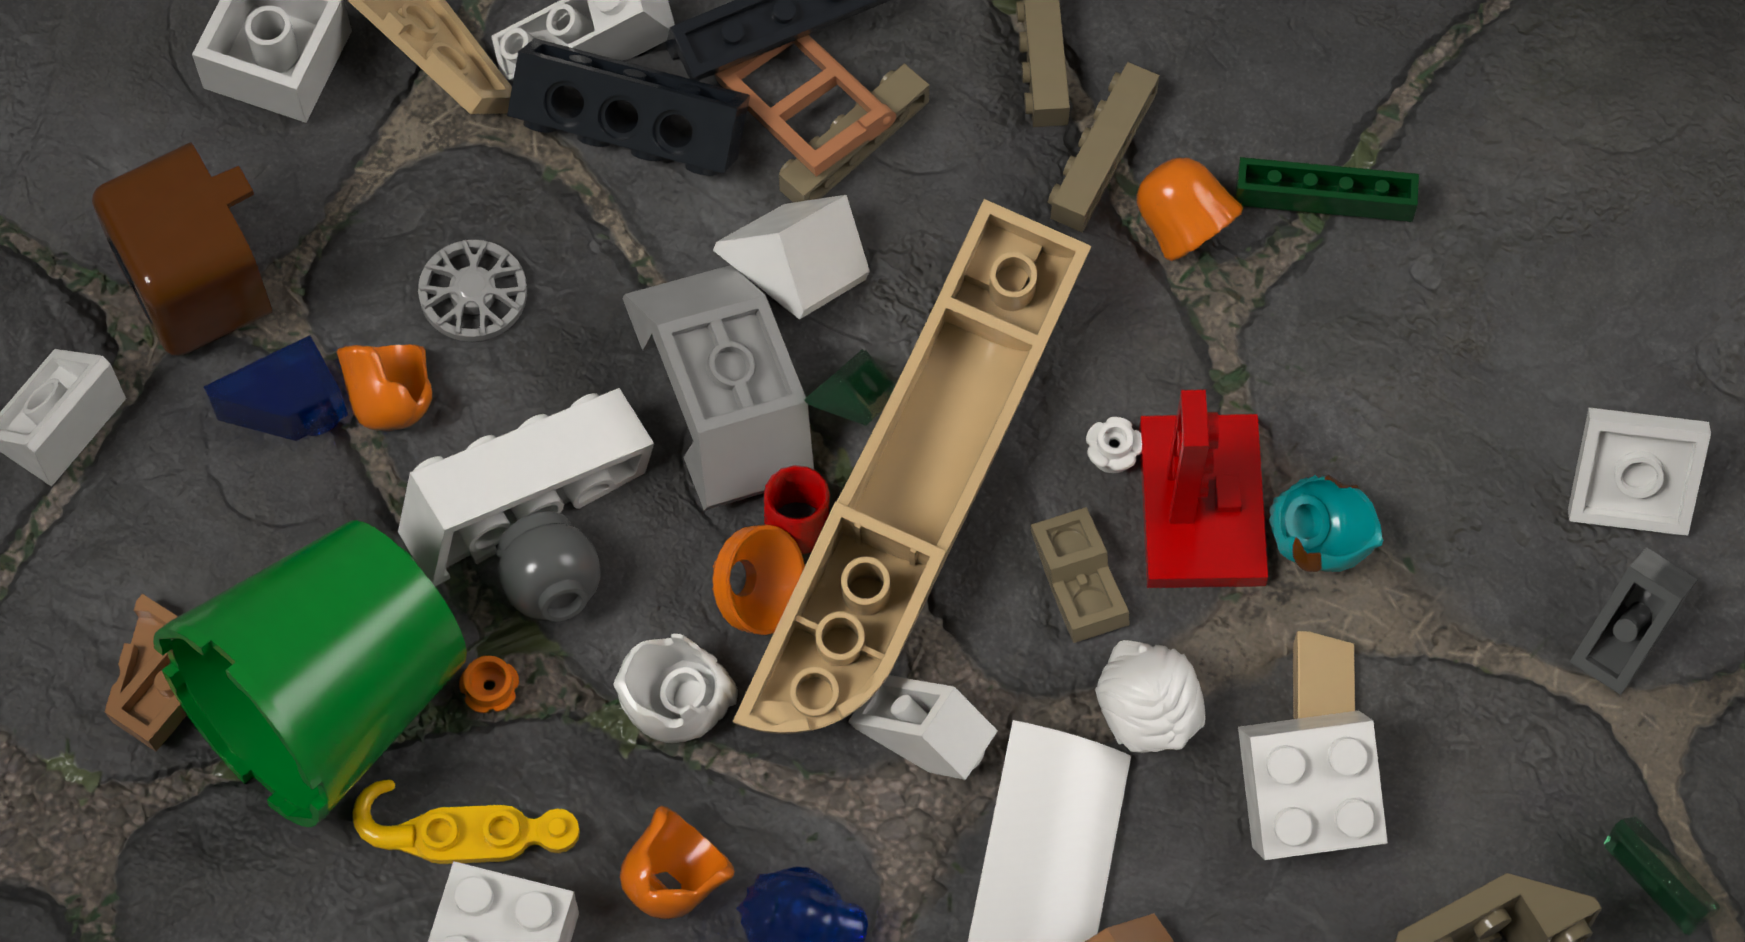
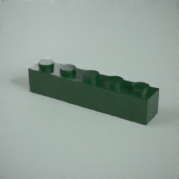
[1235,157,1419,222]

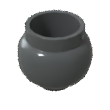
[496,511,601,622]

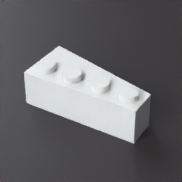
[398,388,654,586]

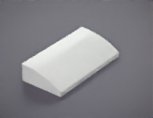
[968,720,1131,942]

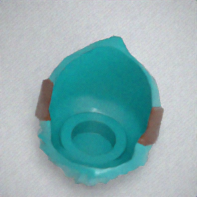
[1269,474,1384,572]

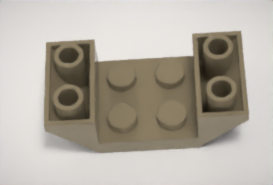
[1394,873,1602,942]

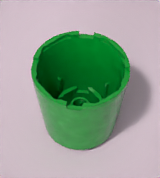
[153,520,467,827]

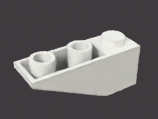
[491,0,675,85]

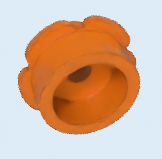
[459,656,519,713]

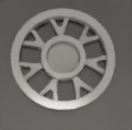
[418,240,527,342]

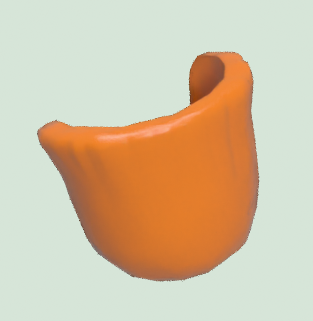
[1137,158,1243,261]
[337,344,433,431]
[620,806,735,919]

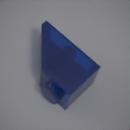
[204,335,348,441]

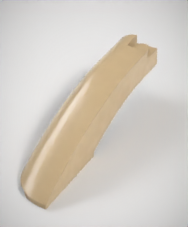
[733,199,1091,734]

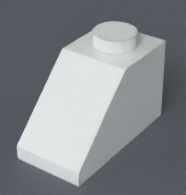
[848,675,998,780]

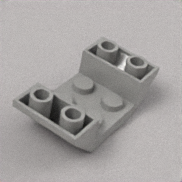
[622,265,814,511]

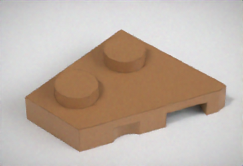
[105,594,187,752]

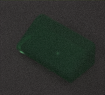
[804,349,896,426]
[1604,817,1720,936]

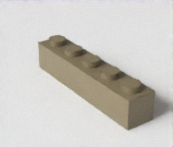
[1016,0,1070,127]
[1048,62,1160,233]
[779,63,930,203]

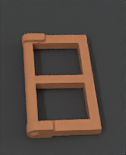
[715,35,896,177]

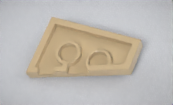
[348,0,512,114]

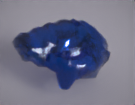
[736,866,868,942]

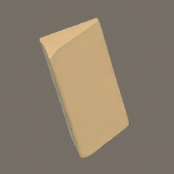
[1293,631,1355,719]

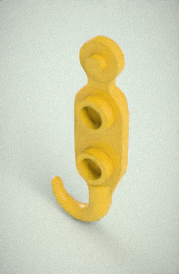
[352,779,580,864]

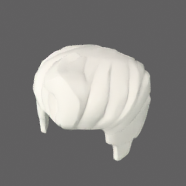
[613,633,738,743]
[1095,640,1205,753]

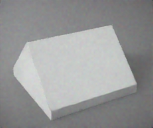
[713,195,870,319]
[0,349,126,487]

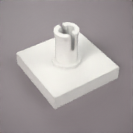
[1568,408,1711,536]

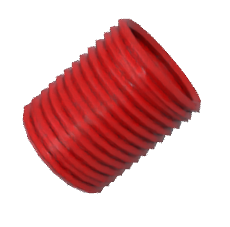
[764,465,830,554]

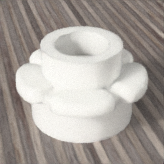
[1086,417,1142,473]

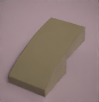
[1031,507,1130,643]

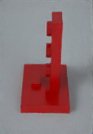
[1139,390,1268,588]

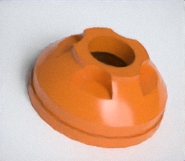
[712,525,805,635]

